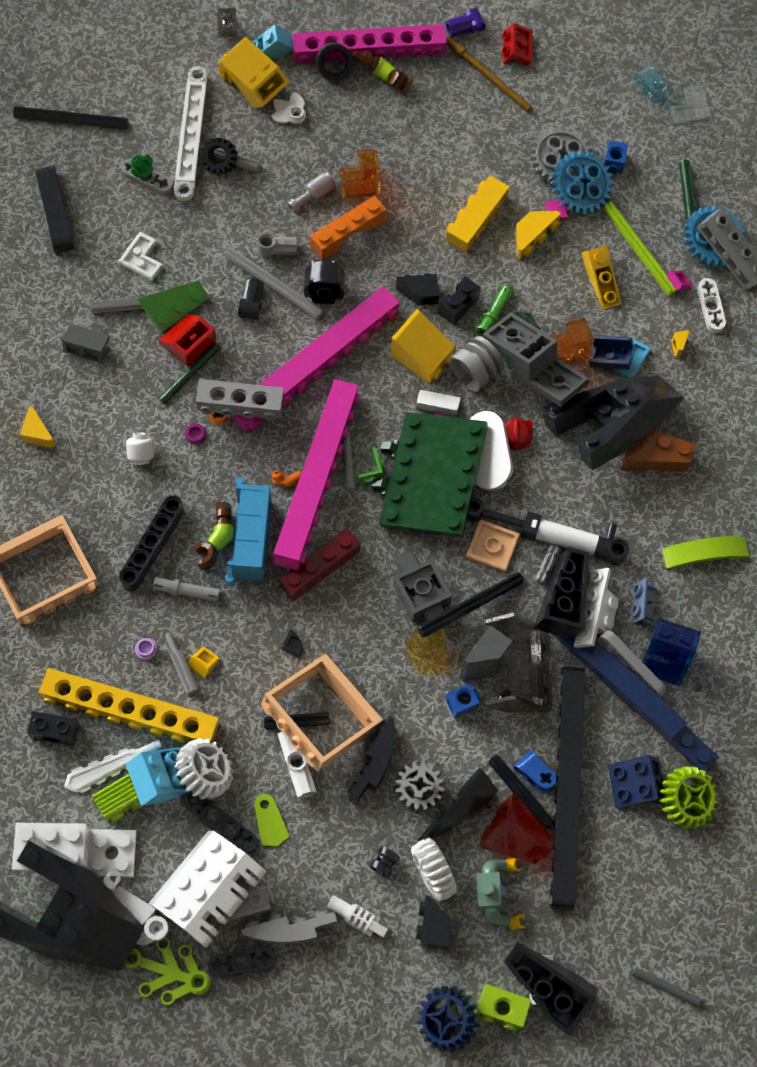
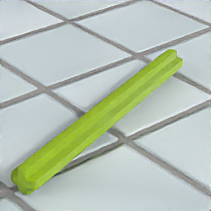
[603,201,676,296]

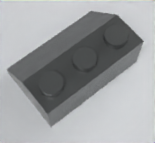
[460,625,513,681]

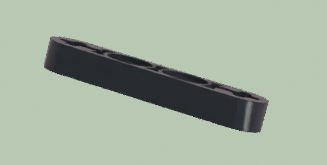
[184,791,258,854]

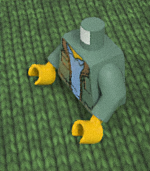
[477,858,525,931]

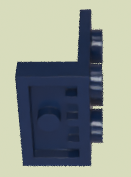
[608,754,665,809]

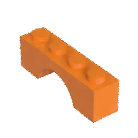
[310,196,387,261]

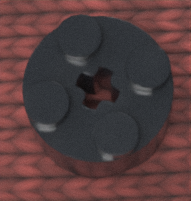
[304,260,345,304]

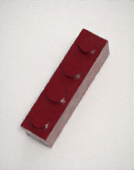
[279,528,361,602]

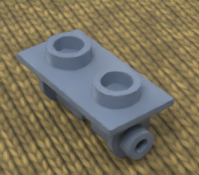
[631,578,656,625]

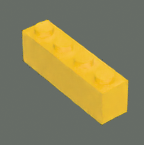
[445,175,510,252]

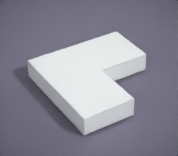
[118,232,163,282]

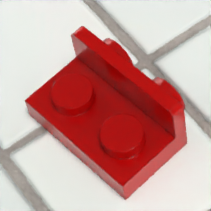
[501,23,533,65]

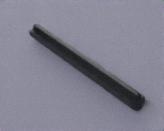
[13,106,129,129]
[417,572,524,638]

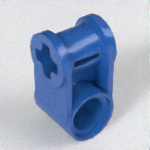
[513,751,556,794]

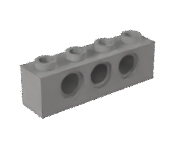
[196,379,284,421]

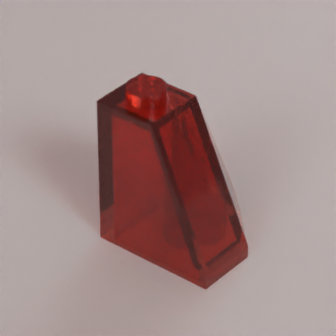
[479,792,553,864]

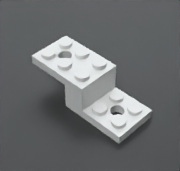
[12,823,137,877]

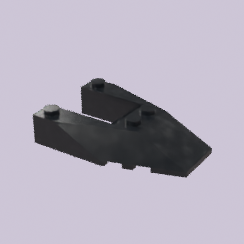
[542,376,684,470]
[0,838,144,971]

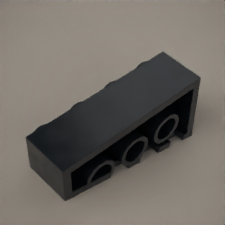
[533,547,589,639]

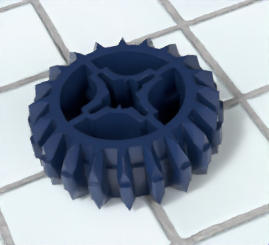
[416,985,481,1053]

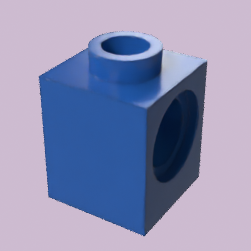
[604,140,628,174]
[445,683,481,719]

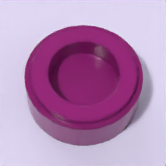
[185,423,206,444]

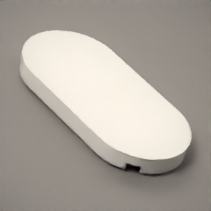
[471,411,513,491]

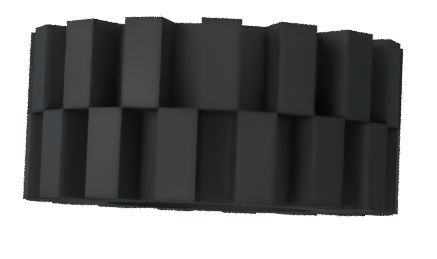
[200,137,238,174]

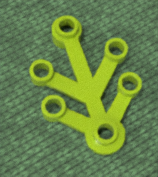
[125,937,211,1006]

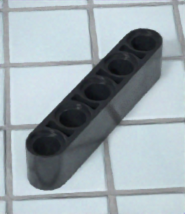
[35,165,75,253]
[119,496,184,592]

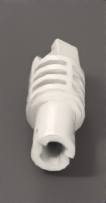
[327,895,388,938]

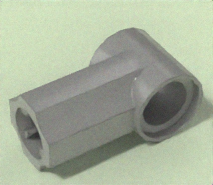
[257,233,297,258]

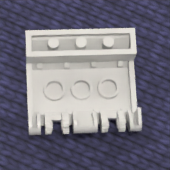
[149,831,266,948]

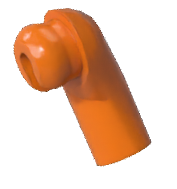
[272,470,301,488]

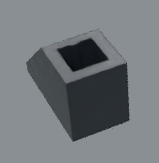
[396,273,439,306]
[416,896,451,949]

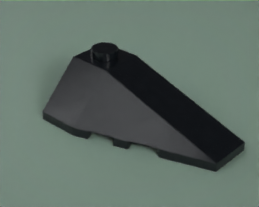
[417,767,498,842]
[504,942,598,1036]

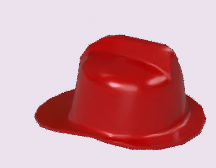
[505,417,533,450]

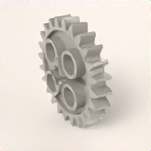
[530,126,594,187]

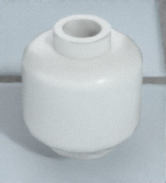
[126,433,155,465]

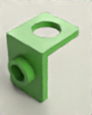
[358,448,385,485]

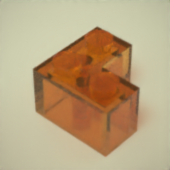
[339,149,381,199]
[550,318,594,364]

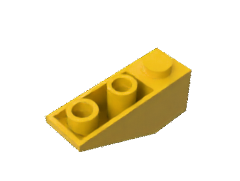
[581,245,621,309]

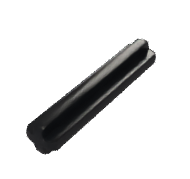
[264,712,330,730]

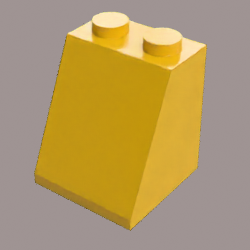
[391,309,455,383]

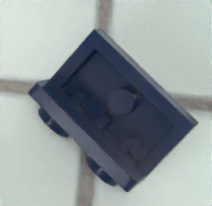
[588,335,635,370]

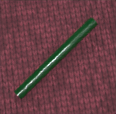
[159,342,220,404]

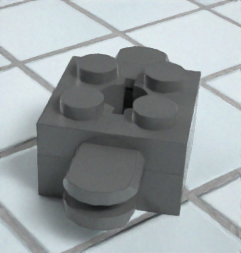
[393,551,452,631]

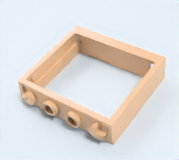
[0,515,99,625]
[261,654,383,772]

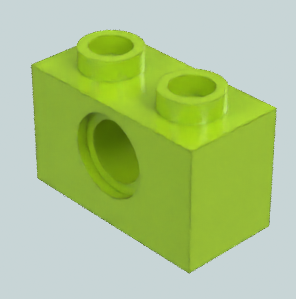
[476,984,531,1032]

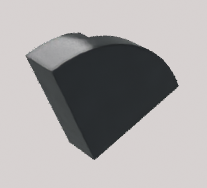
[281,629,303,659]

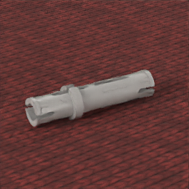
[153,577,220,602]

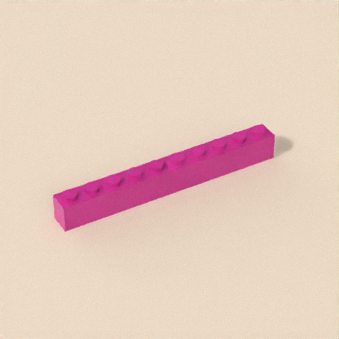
[230,286,400,433]
[273,379,361,571]

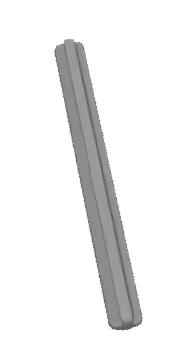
[224,247,323,320]

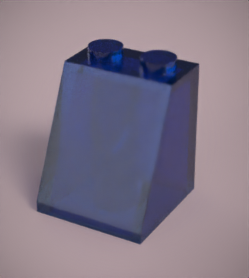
[641,618,701,687]

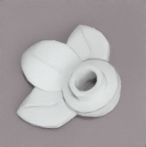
[271,92,306,124]

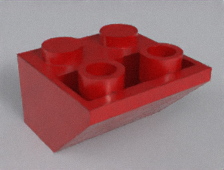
[158,314,217,367]

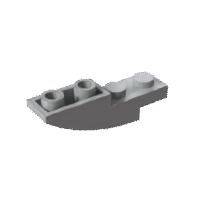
[241,910,337,945]

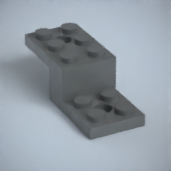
[483,312,589,407]

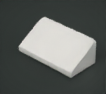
[416,390,460,417]

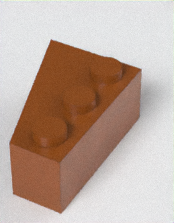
[621,430,697,472]

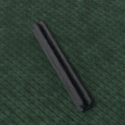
[489,755,554,830]

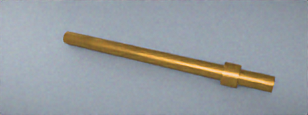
[446,36,532,112]

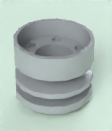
[449,336,505,392]

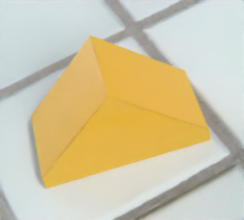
[20,406,55,448]

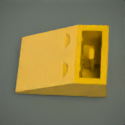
[218,37,289,108]

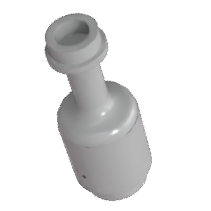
[287,172,336,213]

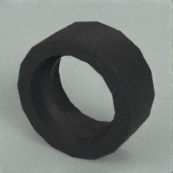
[316,42,353,81]

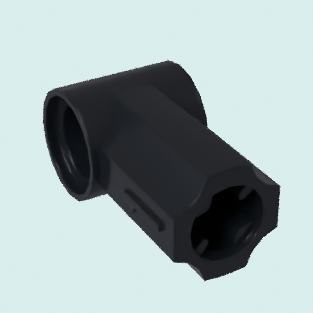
[238,278,264,319]

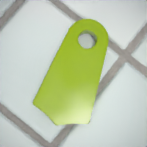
[254,794,289,847]

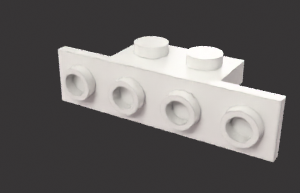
[574,568,619,648]

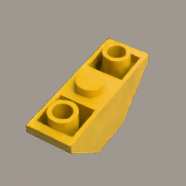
[515,211,561,260]

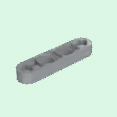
[598,630,667,698]

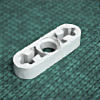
[697,278,726,333]

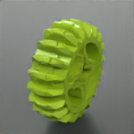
[659,766,719,828]

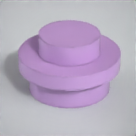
[135,638,157,660]

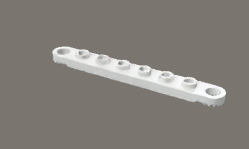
[174,66,208,201]

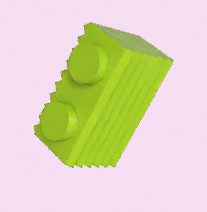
[92,774,142,823]

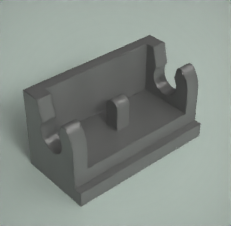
[62,324,110,364]

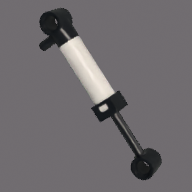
[467,496,629,565]

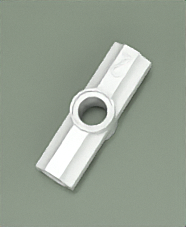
[278,732,317,799]

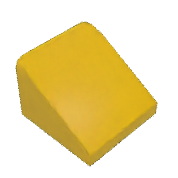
[671,330,689,358]
[188,646,221,678]

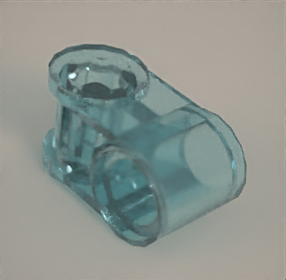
[634,65,667,102]

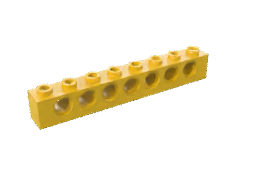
[39,668,220,743]

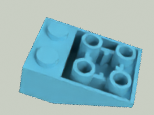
[126,747,191,806]

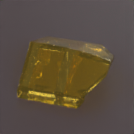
[406,628,447,673]

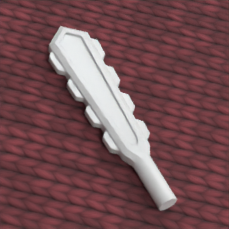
[64,740,162,794]

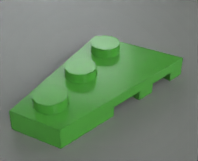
[137,281,210,332]

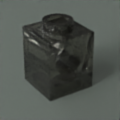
[217,8,238,38]

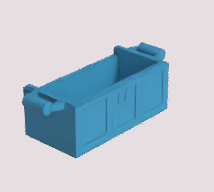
[225,477,272,588]

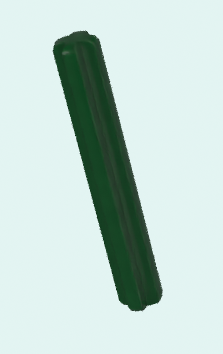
[679,159,697,224]

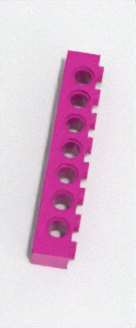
[293,24,447,64]

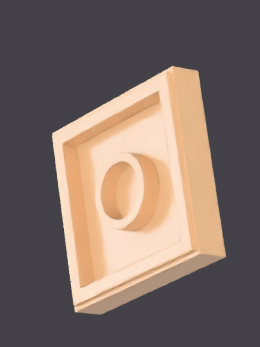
[465,519,520,573]

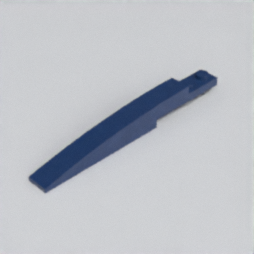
[553,634,719,771]

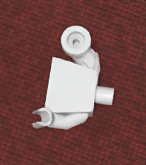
[104,872,169,945]

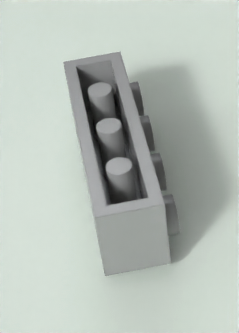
[697,208,757,289]

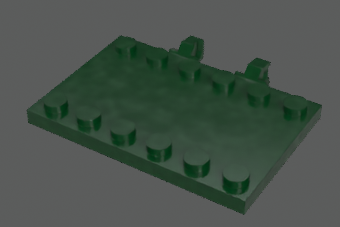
[371,412,488,538]

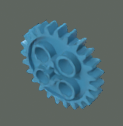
[550,150,614,216]
[682,205,747,269]

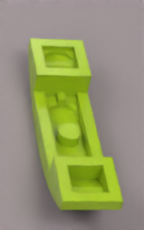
[662,536,750,569]

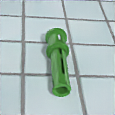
[474,284,514,337]

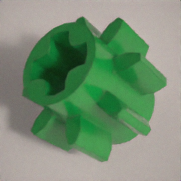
[129,153,154,178]

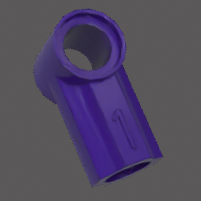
[445,8,486,37]

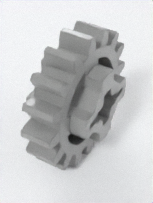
[395,761,444,812]

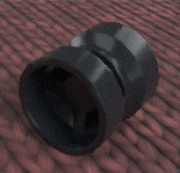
[369,846,400,878]

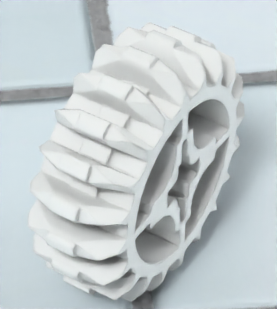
[175,738,235,800]
[412,838,457,901]

